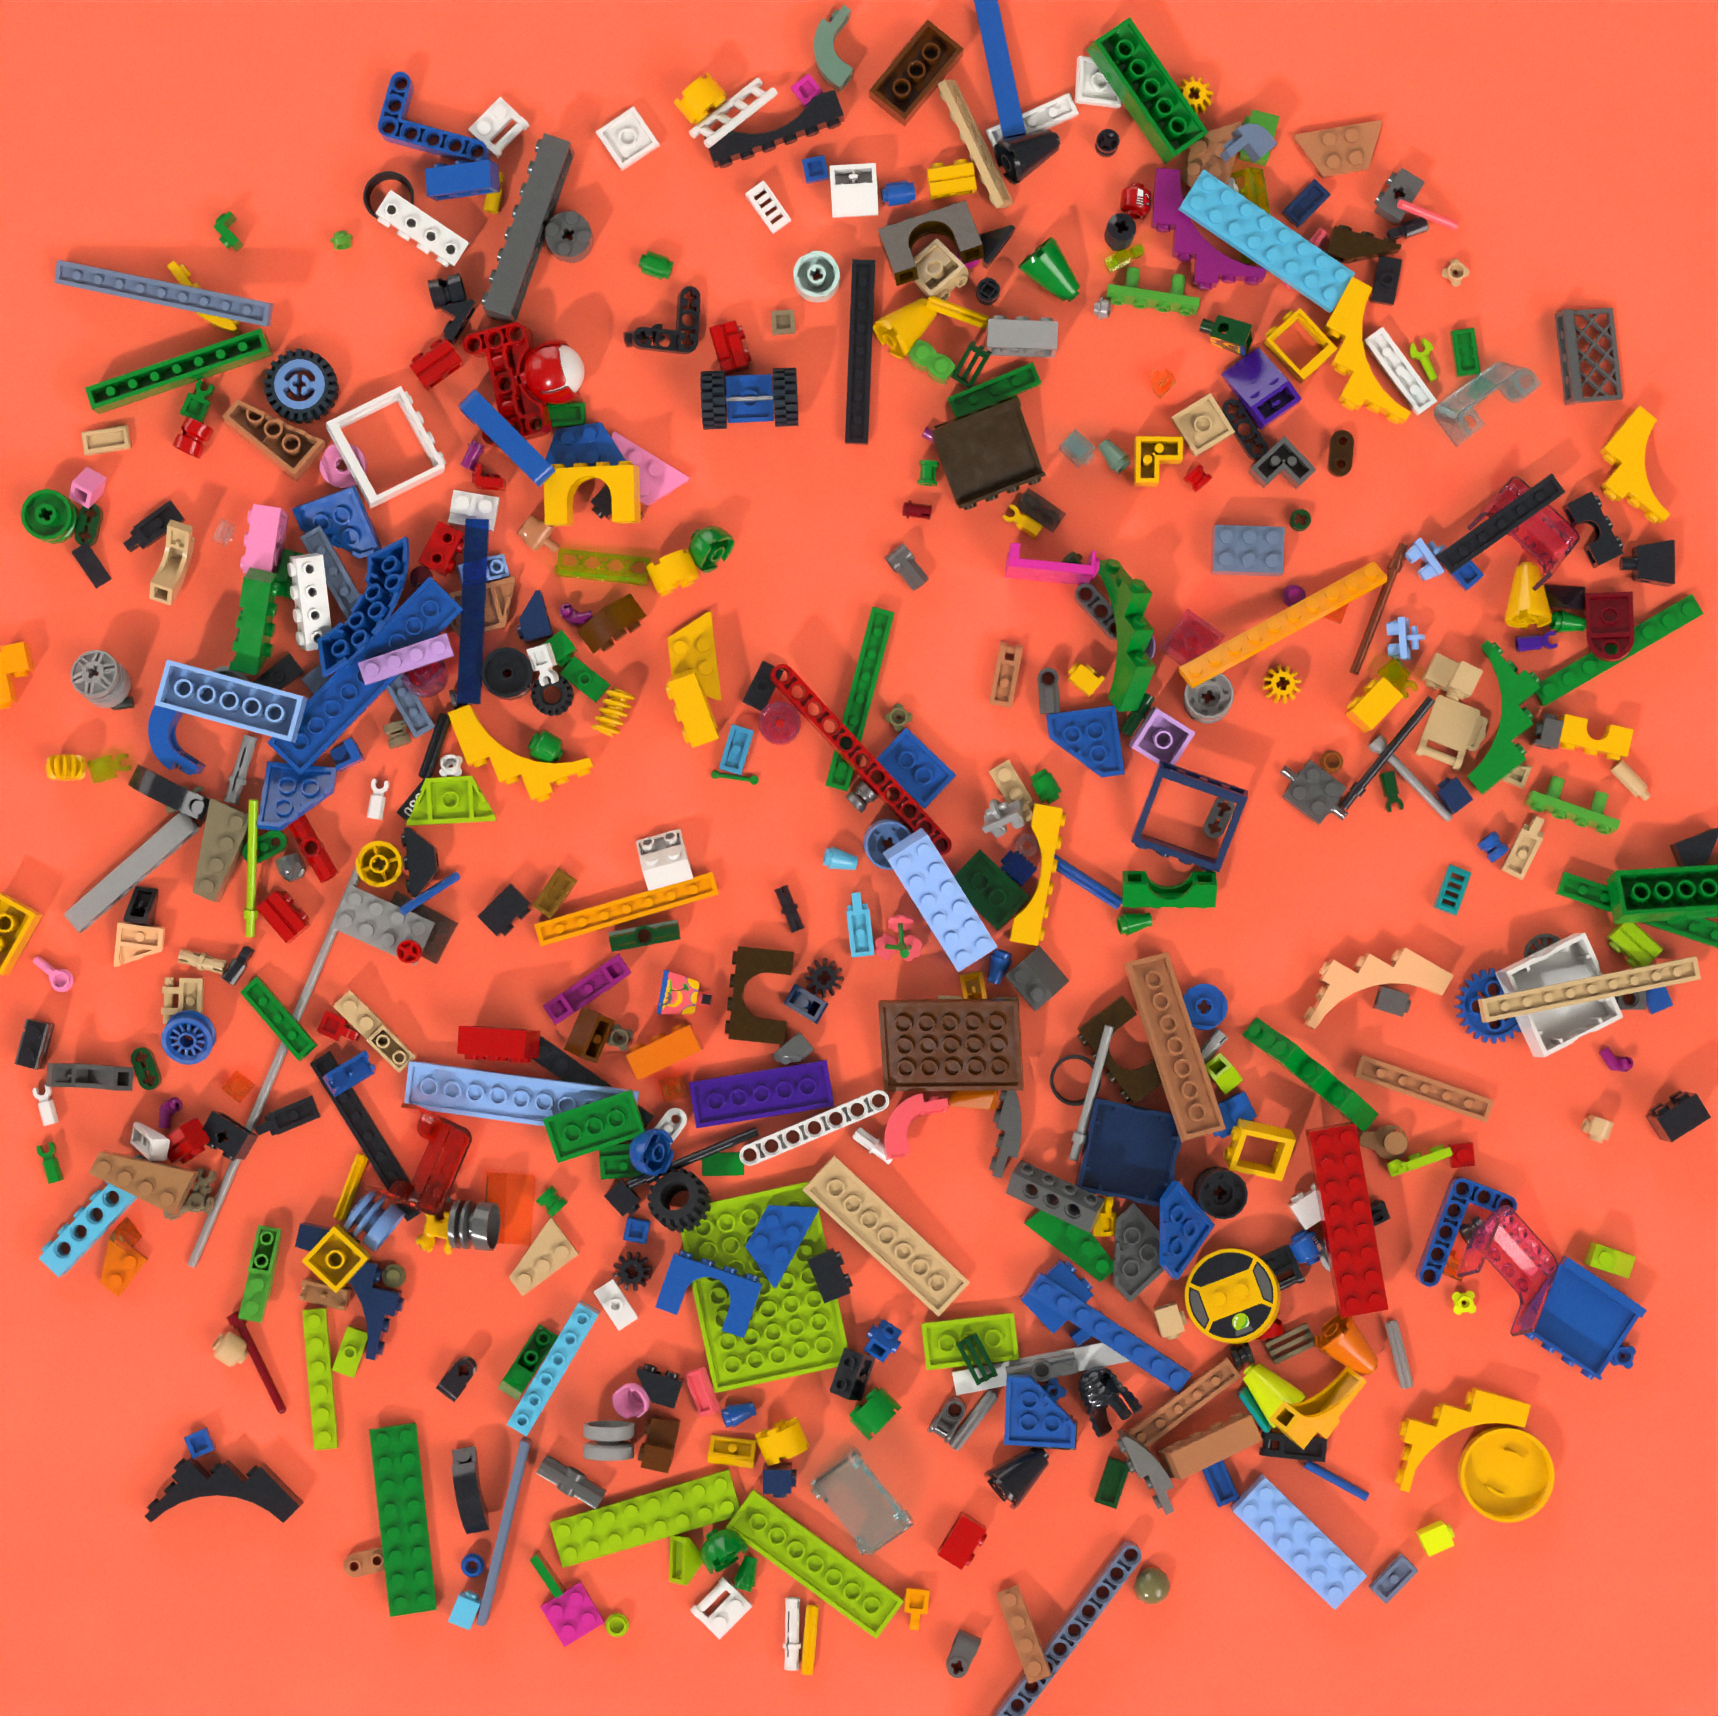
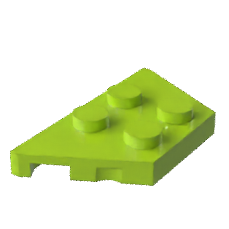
[406,776,497,826]

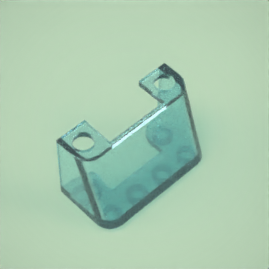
[1434,362,1542,447]

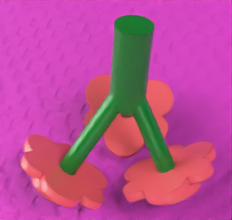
[875,914,923,961]

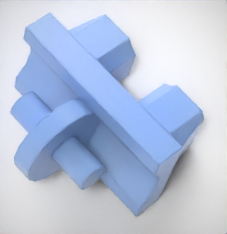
[1404,537,1446,581]
[1386,617,1425,661]

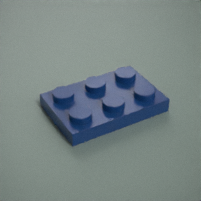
[876,728,956,809]

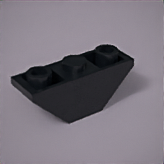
[401,827,440,898]

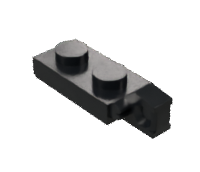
[123,500,185,552]
[255,1095,321,1136]

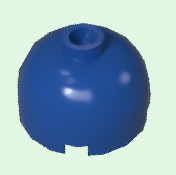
[629,1129,674,1176]

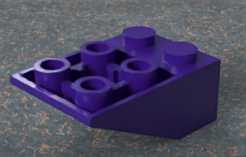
[1221,347,1302,430]

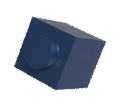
[1434,777,1473,814]

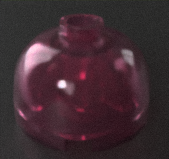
[401,660,449,698]

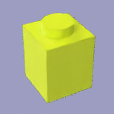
[1416,1520,1455,1557]

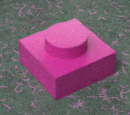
[791,74,823,107]

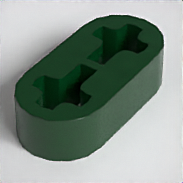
[74,504,103,547]
[131,1047,162,1090]

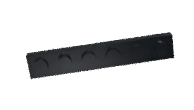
[1436,473,1565,574]
[533,1036,654,1128]

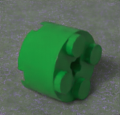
[849,1387,902,1441]

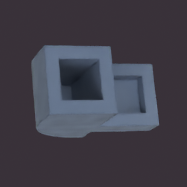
[1220,124,1278,163]

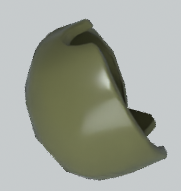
[1133,1568,1170,1604]

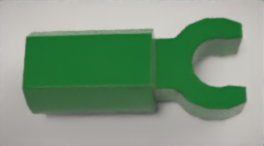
[37,1142,64,1184]

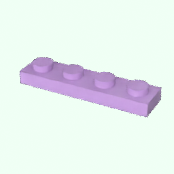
[358,633,455,685]

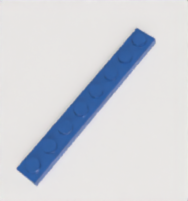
[1027,1272,1192,1393]

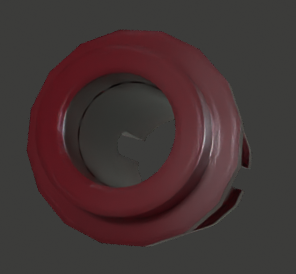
[902,500,932,520]

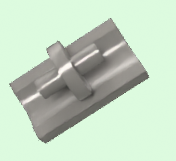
[982,799,1026,838]

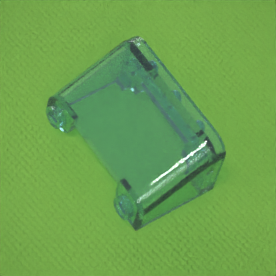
[811,1446,914,1556]

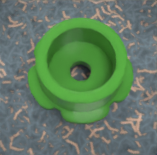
[330,231,353,250]

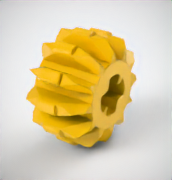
[1178,76,1213,114]
[1262,665,1302,704]
[46,754,86,781]

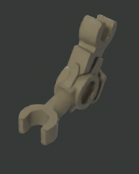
[163,1168,216,1221]

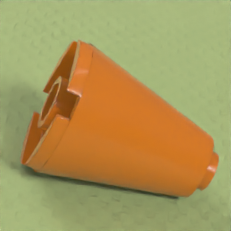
[1314,1314,1378,1376]

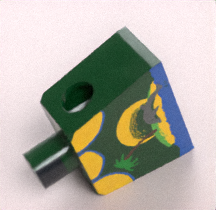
[1199,315,1254,357]

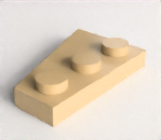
[509,1217,579,1296]

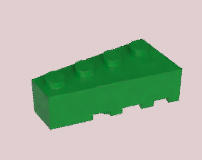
[229,567,280,676]

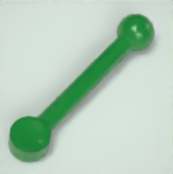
[711,770,759,785]

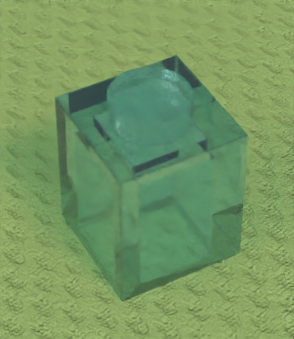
[1058,429,1096,468]

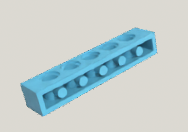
[39,1154,145,1277]
[506,1300,600,1436]

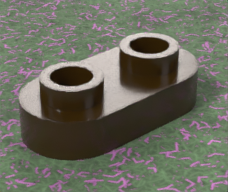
[1327,430,1354,477]

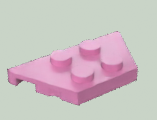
[612,431,690,507]

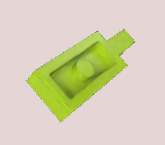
[1386,1144,1452,1177]

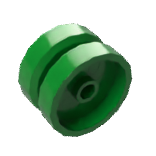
[21,489,79,544]

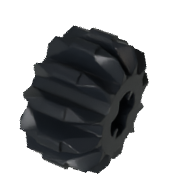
[805,958,844,998]
[613,1251,652,1291]

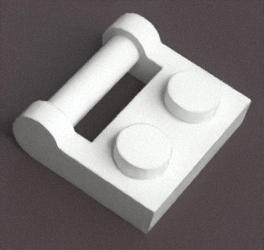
[468,97,530,158]
[690,1576,753,1640]

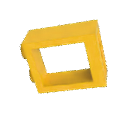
[1263,308,1338,384]
[1224,1119,1296,1181]

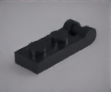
[1259,1431,1327,1462]

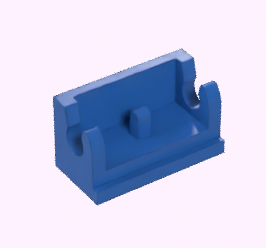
[323,1050,375,1098]

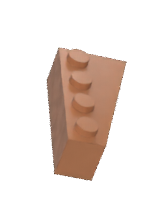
[222,399,326,482]
[1156,1412,1263,1480]

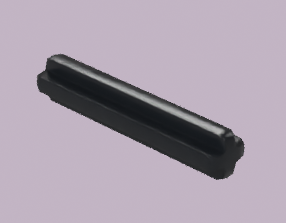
[418,713,451,779]

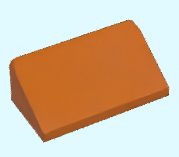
[948,1090,998,1110]

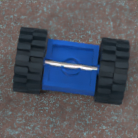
[700,368,799,430]

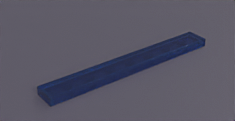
[457,519,490,705]

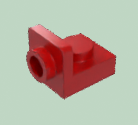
[472,463,506,491]

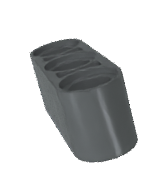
[1074,583,1117,640]

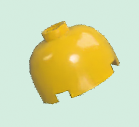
[355,841,403,887]

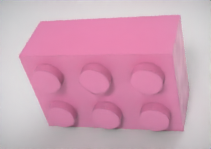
[240,504,289,574]

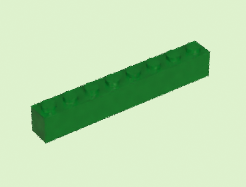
[85,328,273,414]

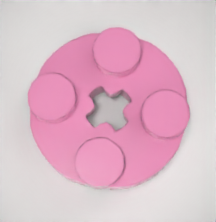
[320,444,367,489]

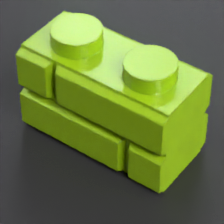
[1606,923,1663,968]

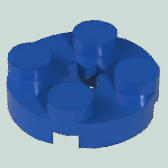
[1183,984,1228,1030]

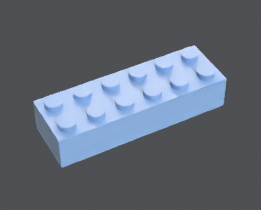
[154,660,308,743]
[883,828,997,972]
[1230,1474,1367,1610]

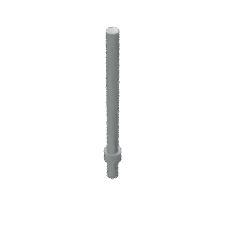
[1069,1025,1114,1161]

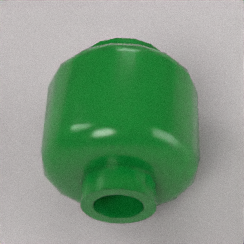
[528,730,564,763]

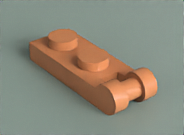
[989,641,1023,708]

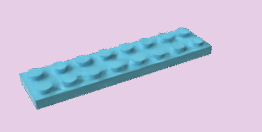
[1178,170,1355,313]

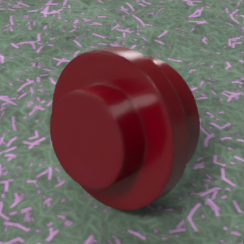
[410,566,433,589]

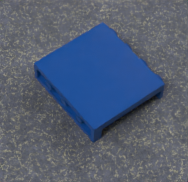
[1518,1256,1647,1380]

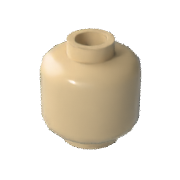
[212,1332,248,1367]

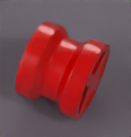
[1183,464,1213,493]
[396,940,422,963]

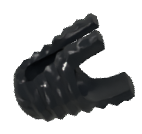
[1078,1366,1143,1437]

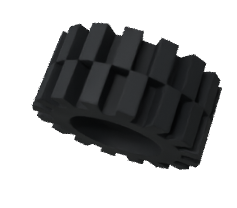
[530,674,574,716]

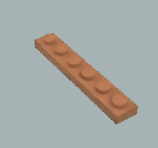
[1353,1055,1494,1123]
[1115,1357,1242,1459]

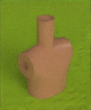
[517,515,560,553]

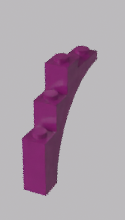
[1151,168,1265,291]

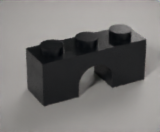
[1562,492,1623,568]

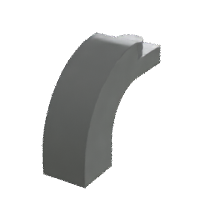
[46,1063,134,1091]

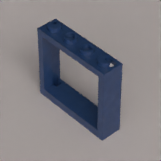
[1131,760,1248,872]

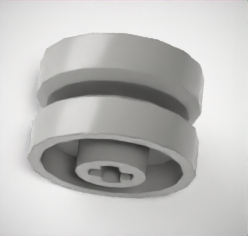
[583,1420,635,1461]

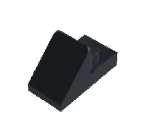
[440,299,478,345]

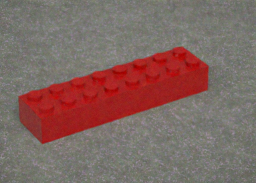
[1305,1122,1389,1318]

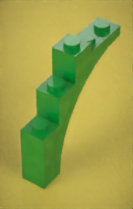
[1098,559,1156,712]
[1467,640,1541,796]
[1242,1017,1379,1132]

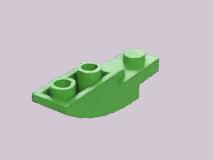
[238,1225,282,1323]

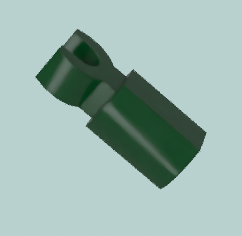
[1379,771,1404,813]

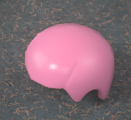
[612,1383,650,1419]

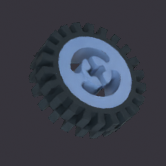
[264,349,339,424]

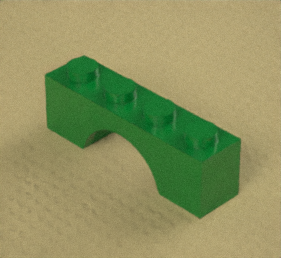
[1121,871,1217,909]

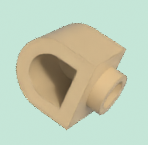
[1581,1114,1614,1143]

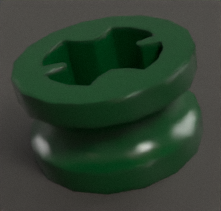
[1289,509,1311,532]

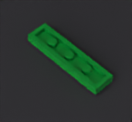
[947,362,1042,418]
[240,976,318,1061]

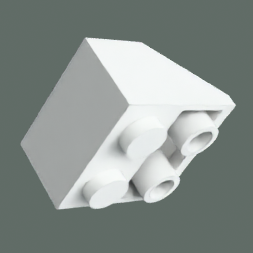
[830,163,878,218]
[636,829,693,891]

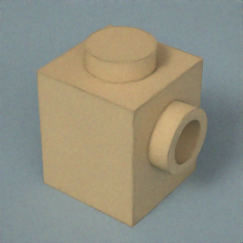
[1153,1302,1187,1340]

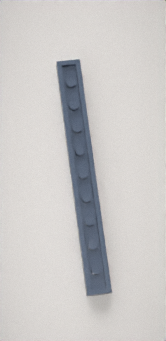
[54,260,273,327]
[300,526,435,738]

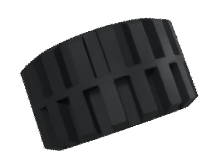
[647,1168,711,1233]

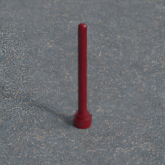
[226,1310,286,1414]

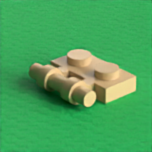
[161,977,205,1025]

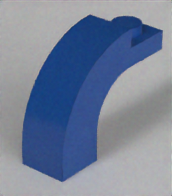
[148,705,205,775]

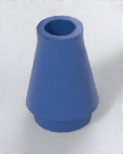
[987,949,1013,985]
[721,1402,757,1428]

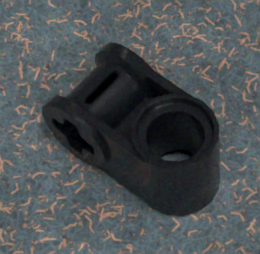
[435,1356,477,1402]

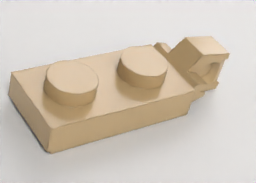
[989,760,1034,823]
[1500,816,1545,880]

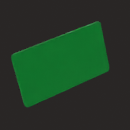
[702,1152,744,1176]

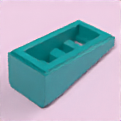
[1432,864,1471,916]

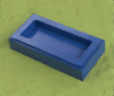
[1202,1460,1240,1507]

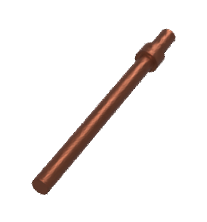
[1350,543,1408,675]

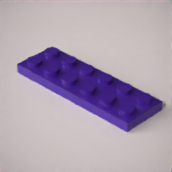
[689,1060,834,1128]

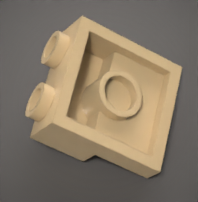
[913,238,970,301]

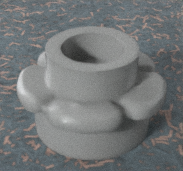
[1094,297,1111,320]

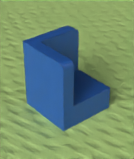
[330,738,365,772]

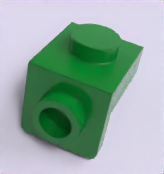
[213,211,243,251]

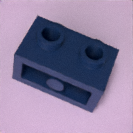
[763,1463,797,1498]

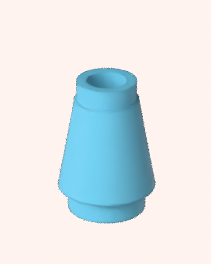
[823,846,858,870]

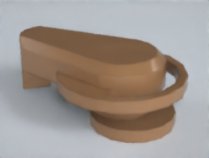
[1358,1125,1408,1159]

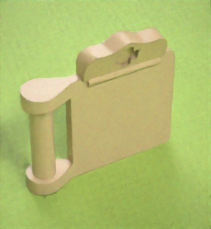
[1415,695,1488,771]

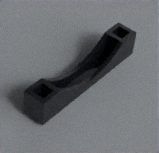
[704,90,844,168]

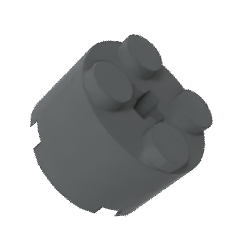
[545,211,593,263]

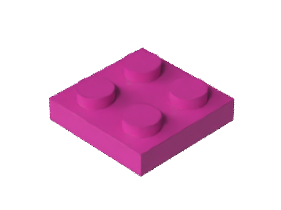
[541,1581,605,1647]

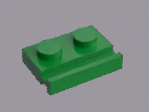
[599,1143,643,1180]

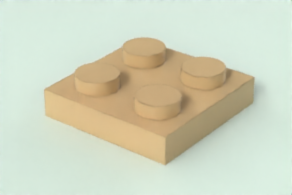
[1171,393,1235,457]

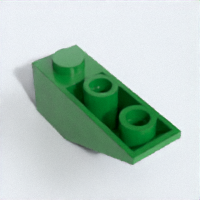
[498,1324,558,1401]

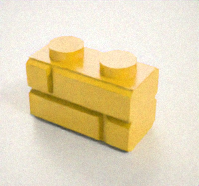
[927,159,977,200]

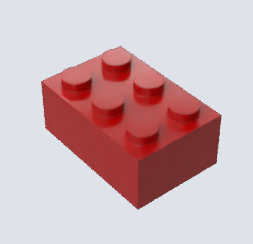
[457,1026,540,1063]

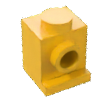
[1068,662,1105,698]

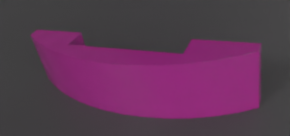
[543,954,632,1025]

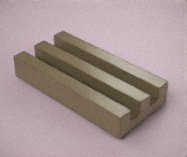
[1264,1323,1315,1364]

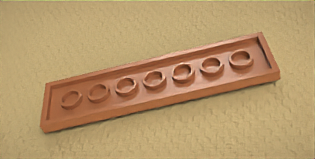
[1124,952,1226,1142]

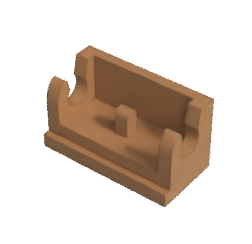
[299,1277,352,1311]

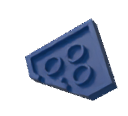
[292,485,382,559]
[1046,705,1125,778]
[257,761,338,831]
[1159,1180,1215,1280]
[1004,1374,1076,1448]

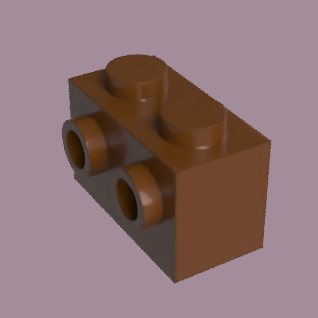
[564,1007,615,1064]

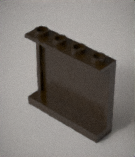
[929,395,1046,510]

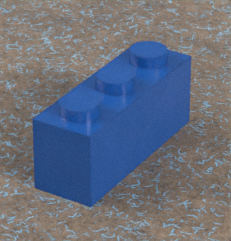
[425,157,500,201]

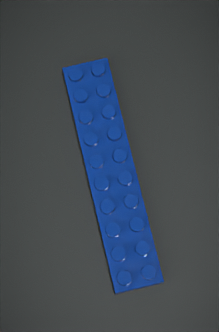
[267,577,464,775]

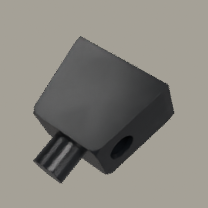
[1619,540,1675,587]

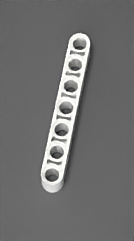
[739,1089,889,1166]

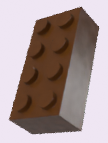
[869,20,964,127]

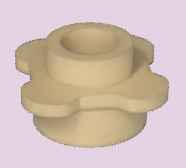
[1442,259,1470,287]

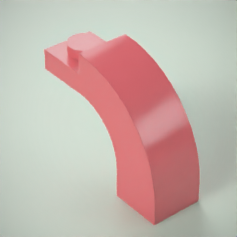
[884,1093,949,1160]

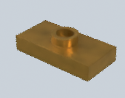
[532,868,578,919]

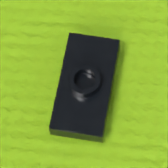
[1370,256,1402,306]
[253,653,304,690]
[742,661,784,712]

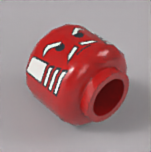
[1120,183,1151,219]

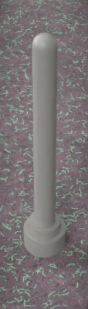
[1367,734,1452,821]

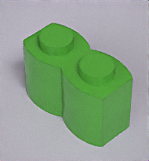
[908,340,955,385]

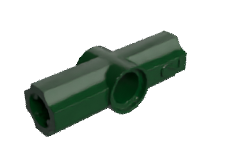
[608,919,681,952]

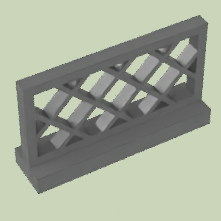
[1555,308,1623,406]

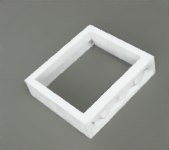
[326,386,447,509]

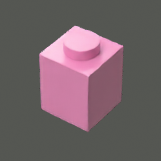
[69,467,107,509]

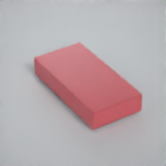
[684,1366,721,1417]

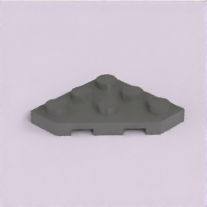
[1113,1203,1164,1302]

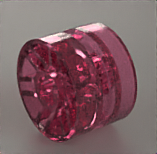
[758,701,801,746]

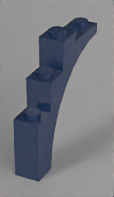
[295,1222,405,1360]

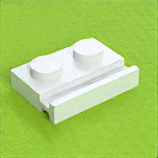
[448,490,500,531]

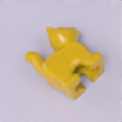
[416,1210,452,1255]

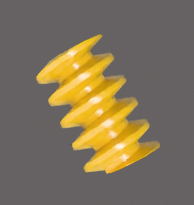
[591,686,635,738]

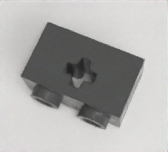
[1374,167,1425,226]

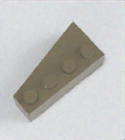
[193,798,248,903]

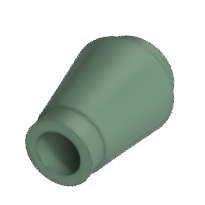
[1098,439,1131,474]

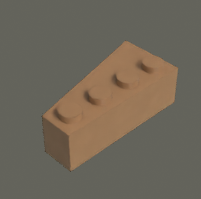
[89,1150,200,1215]

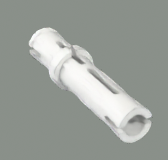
[783,1597,801,1671]

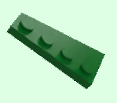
[1024,1210,1114,1282]

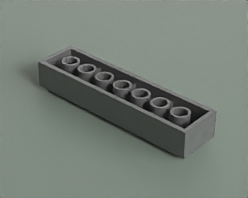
[481,133,575,324]

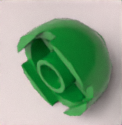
[689,526,734,573]
[701,1529,749,1574]

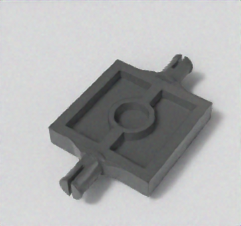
[1280,760,1348,825]

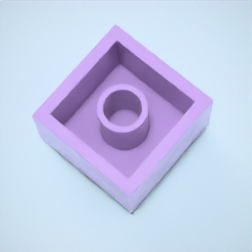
[1128,706,1196,765]

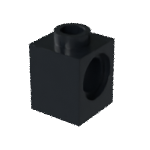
[604,1179,641,1216]

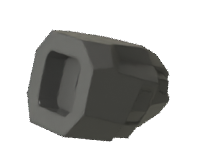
[275,853,307,882]
[773,1032,815,1065]

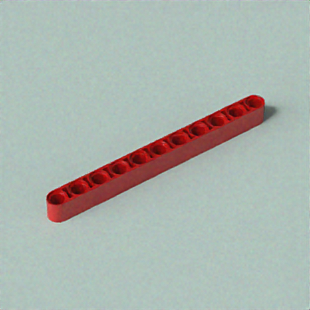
[770,664,952,855]

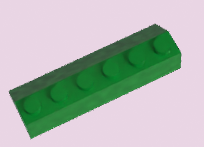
[1086,17,1209,164]

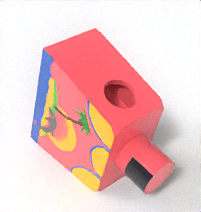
[657,970,713,1014]

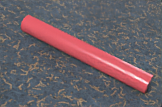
[1397,199,1458,230]

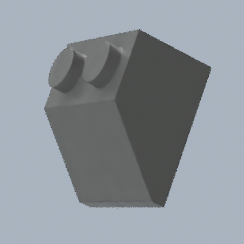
[1004,946,1069,1011]

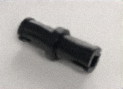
[774,885,805,933]

